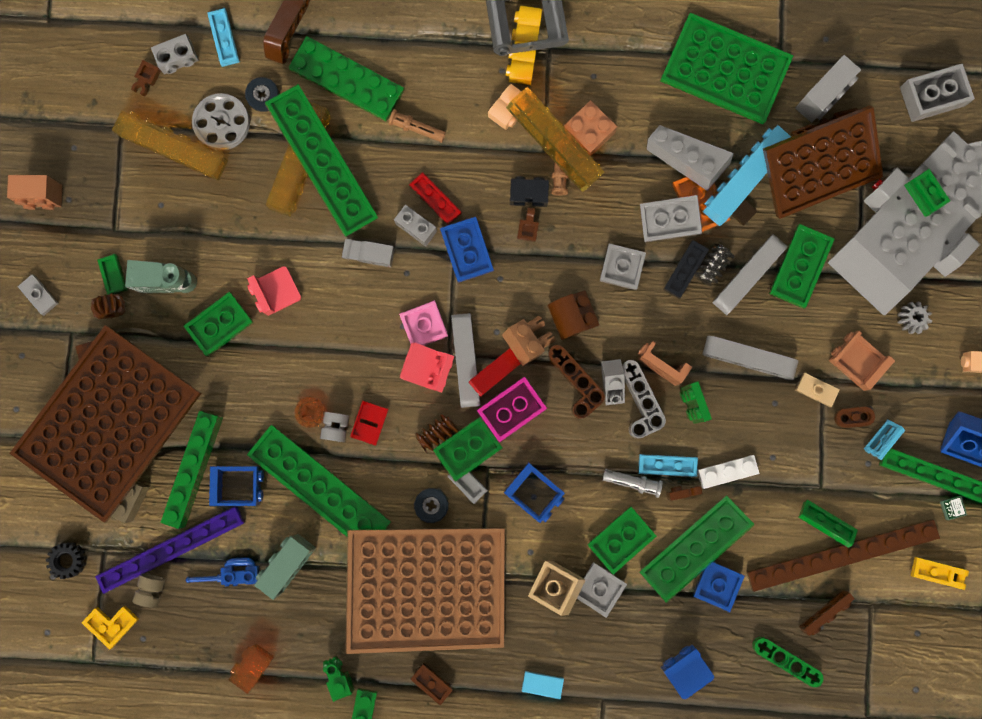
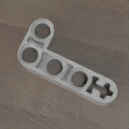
[622,360,666,438]

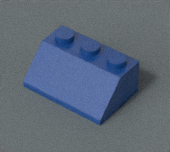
[940,411,982,467]

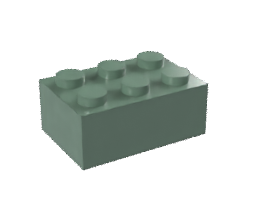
[254,534,316,600]

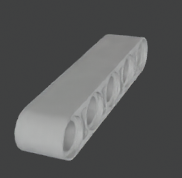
[712,234,788,315]
[451,313,480,408]
[702,336,798,380]

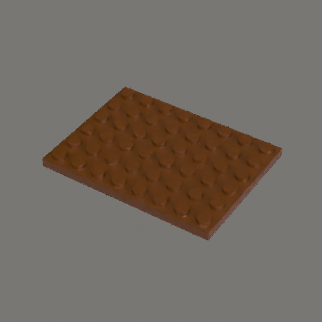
[9,325,202,523]

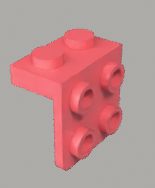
[247,266,301,316]
[400,342,454,393]

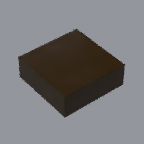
[732,199,757,226]

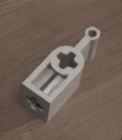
[342,239,395,267]

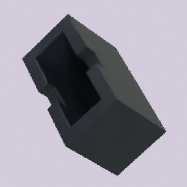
[510,176,549,207]

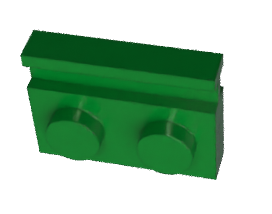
[904,169,950,217]

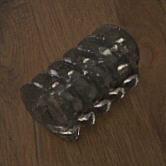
[695,244,735,286]

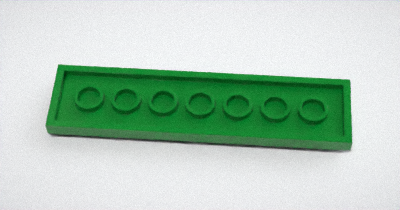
[265,84,378,237]
[247,425,392,537]

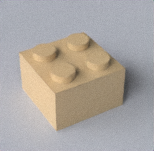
[528,561,586,616]

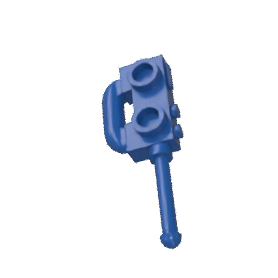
[186,558,259,586]

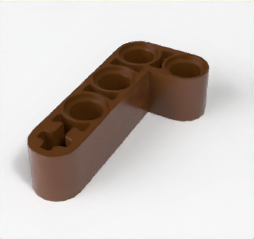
[263,0,310,64]
[548,345,605,419]

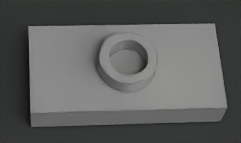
[17,274,59,316]

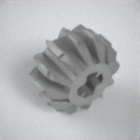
[897,302,933,334]

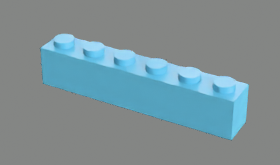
[702,125,791,227]

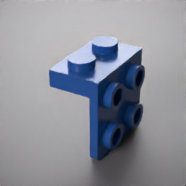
[660,645,714,699]

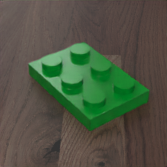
[184,292,254,357]
[679,381,712,424]
[433,417,503,482]
[587,506,657,575]

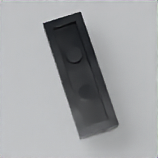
[663,240,709,299]

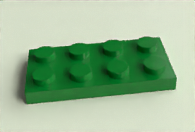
[769,224,834,309]

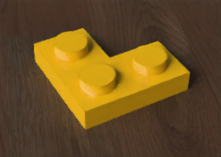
[82,606,139,650]

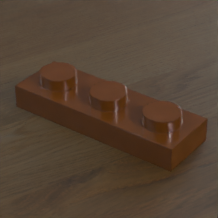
[799,590,855,636]

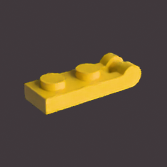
[911,557,969,590]

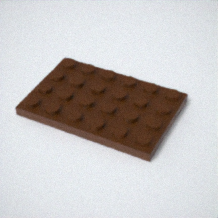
[763,105,883,219]

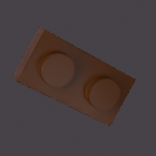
[410,663,453,705]

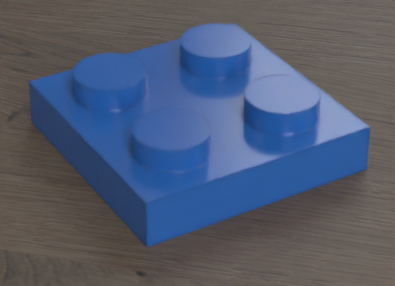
[692,562,745,612]

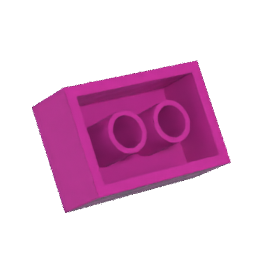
[477,377,547,443]

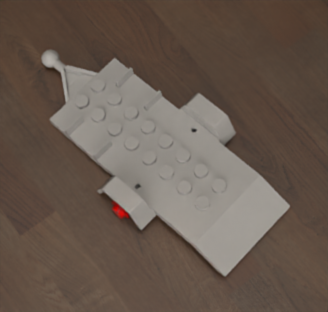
[828,131,982,316]

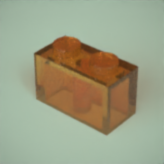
[229,644,274,694]

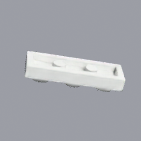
[697,455,760,489]

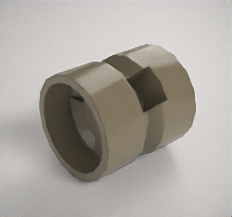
[132,574,165,608]

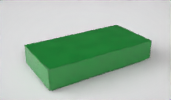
[97,254,128,295]

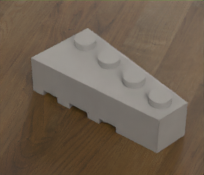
[647,125,733,191]

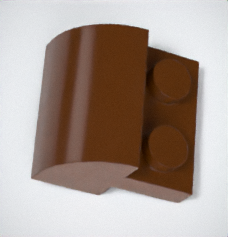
[547,290,599,340]

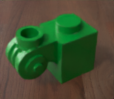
[323,656,355,702]

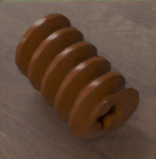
[415,414,459,454]

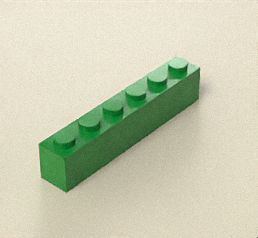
[160,411,223,529]

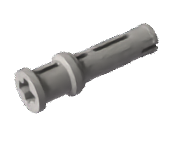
[602,469,663,498]

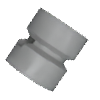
[320,412,349,442]

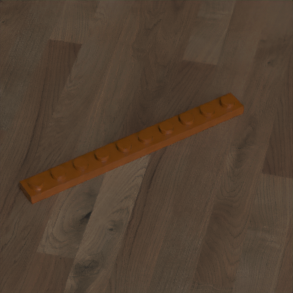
[747,519,940,592]

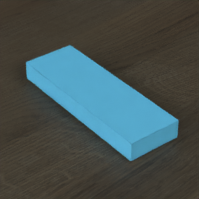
[207,8,240,67]
[638,454,698,477]

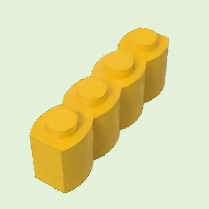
[506,6,542,85]

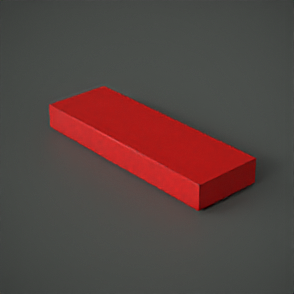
[409,172,462,225]
[468,348,521,397]

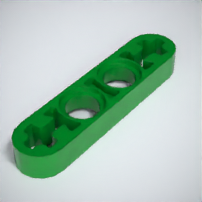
[752,637,824,687]

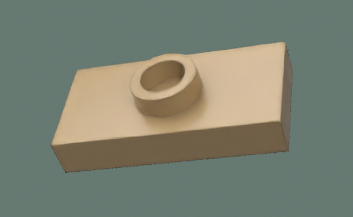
[795,373,840,407]

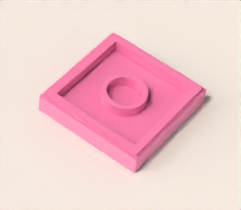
[399,300,448,346]

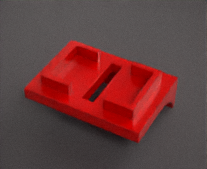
[350,401,389,446]

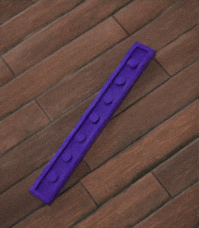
[95,506,245,594]

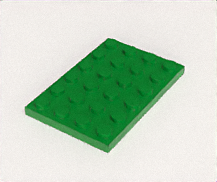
[660,13,794,125]

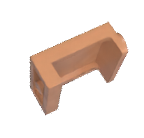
[829,331,895,391]
[637,341,692,386]

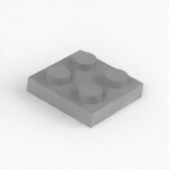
[600,244,646,290]
[577,562,627,618]

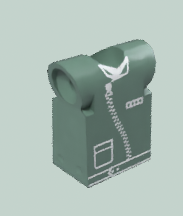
[125,260,197,293]

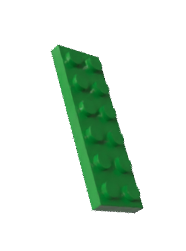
[288,36,404,122]
[640,495,754,603]

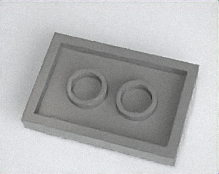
[640,195,702,242]

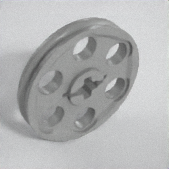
[192,93,250,150]

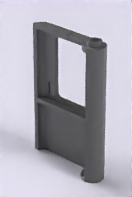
[486,0,569,56]

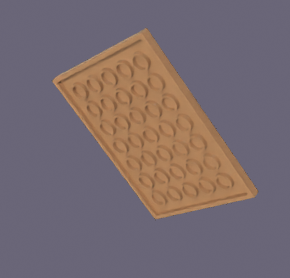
[346,528,505,654]

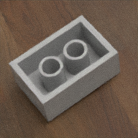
[795,55,861,123]
[900,64,975,122]

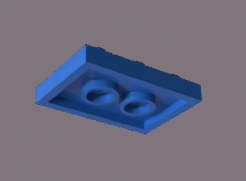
[440,217,494,283]

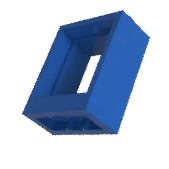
[504,463,565,523]
[209,466,264,506]

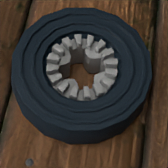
[245,77,279,112]
[414,488,449,523]

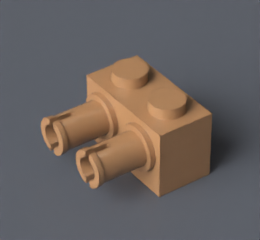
[502,316,555,367]

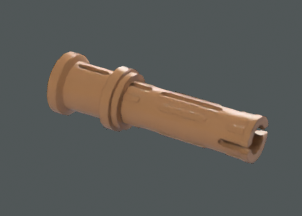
[388,109,446,143]
[551,137,568,196]

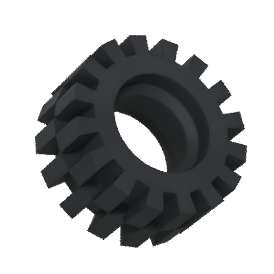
[46,542,87,579]

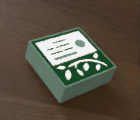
[940,496,967,520]

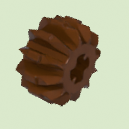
[91,294,126,320]

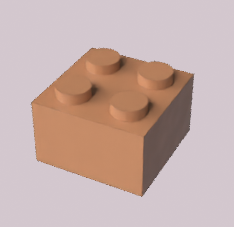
[562,100,617,159]
[7,175,62,210]

